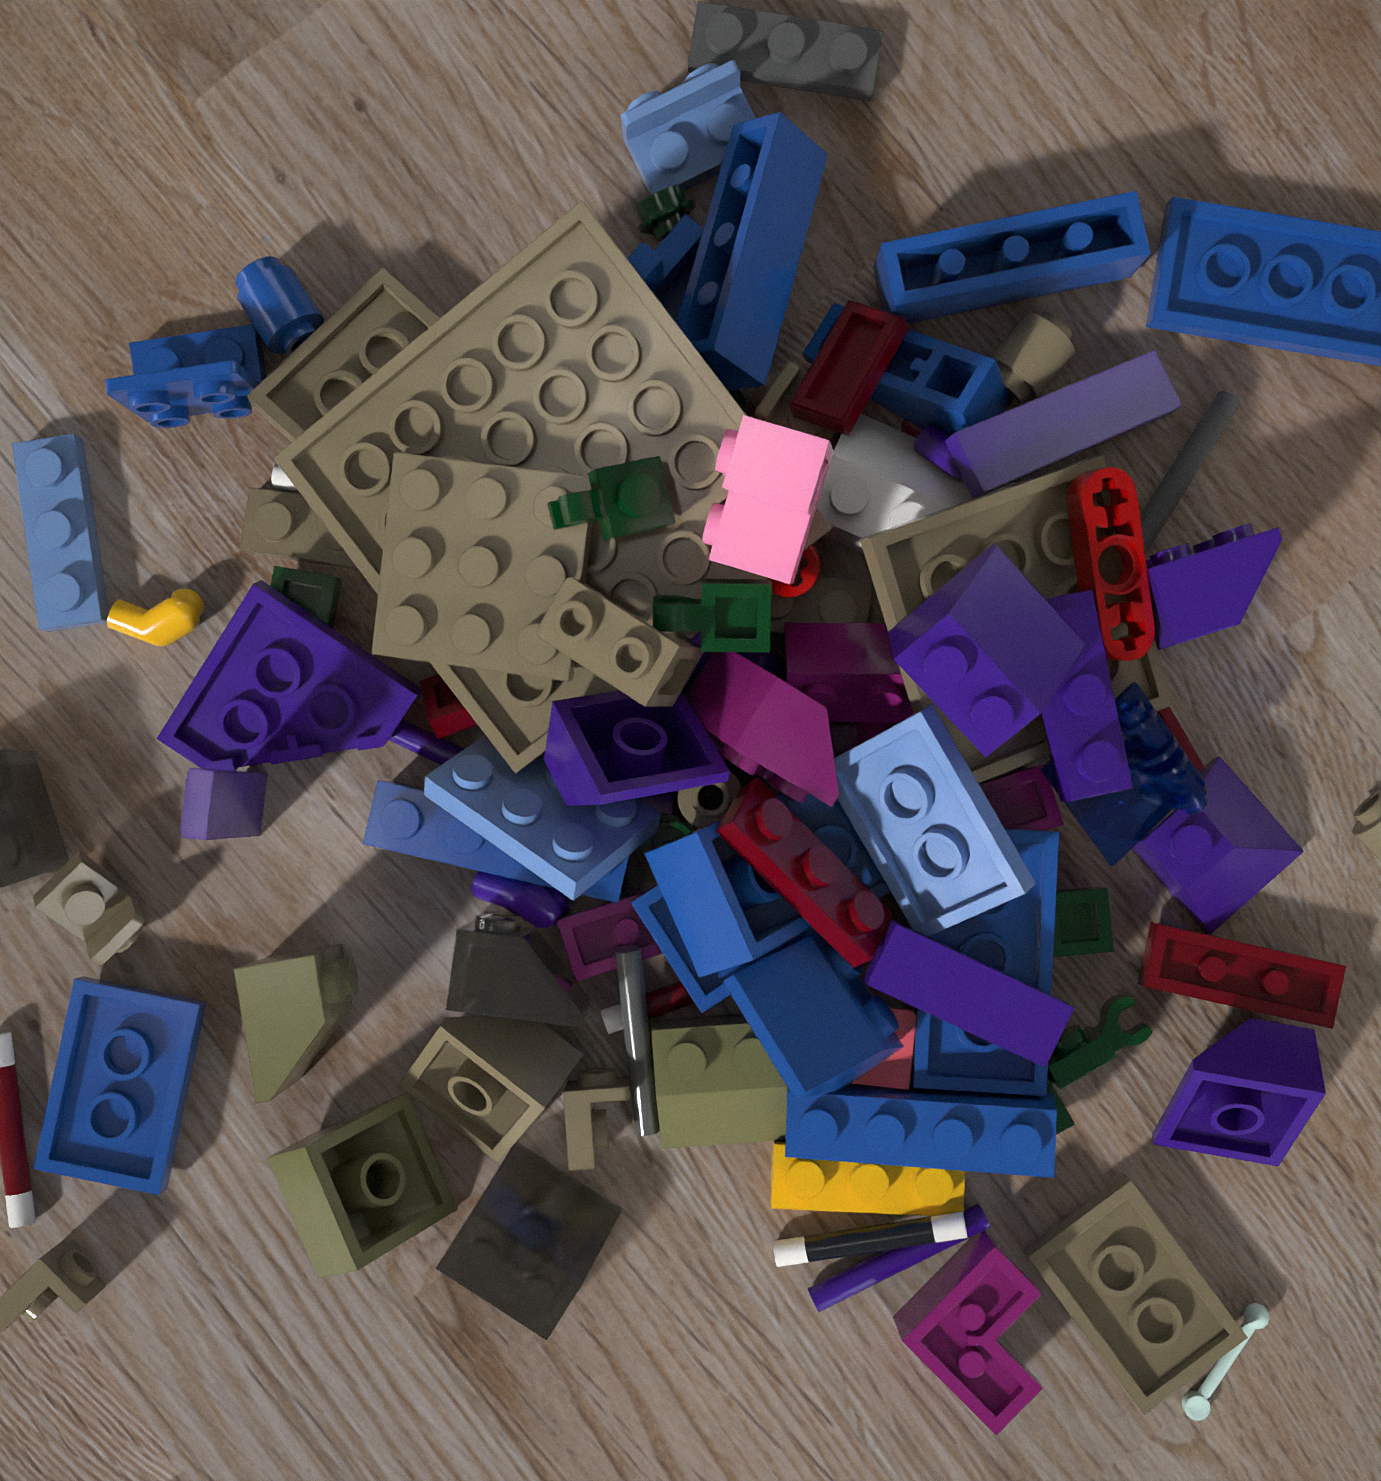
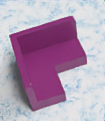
[893,1230,1043,1436]

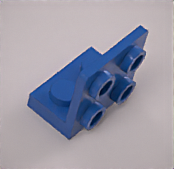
[105,324,267,428]

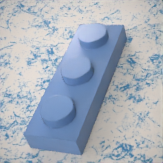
[12,434,109,632]

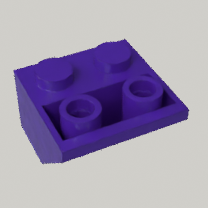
[1146,523,1282,650]

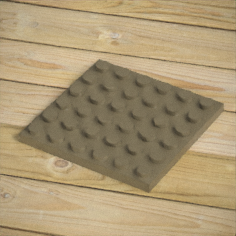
[273,200,833,774]

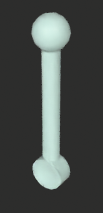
[1182,1303,1270,1421]

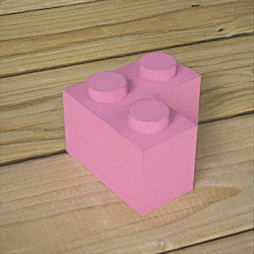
[702,415,834,584]

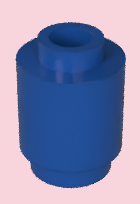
[235,256,324,355]

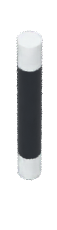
[773,1211,968,1267]

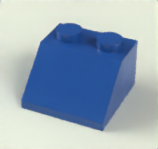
[645,792,812,977]
[723,936,904,1100]

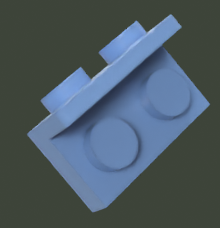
[620,60,756,195]

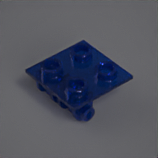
[1040,682,1209,866]

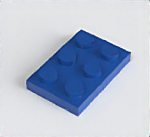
[33,976,207,1195]

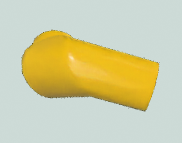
[107,588,205,646]

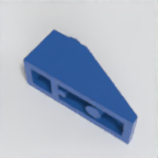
[802,303,1010,436]

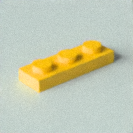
[770,1140,965,1216]

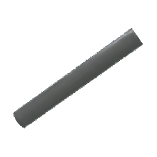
[1140,391,1241,554]
[615,945,660,1136]

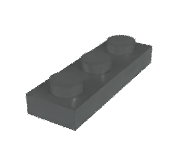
[688,1,883,102]

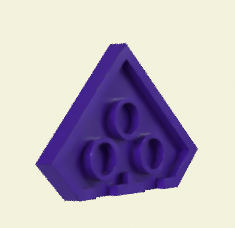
[157,580,423,770]

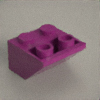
[782,622,913,758]
[685,652,839,807]

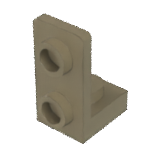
[536,577,704,707]

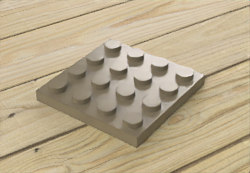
[860,455,1174,783]

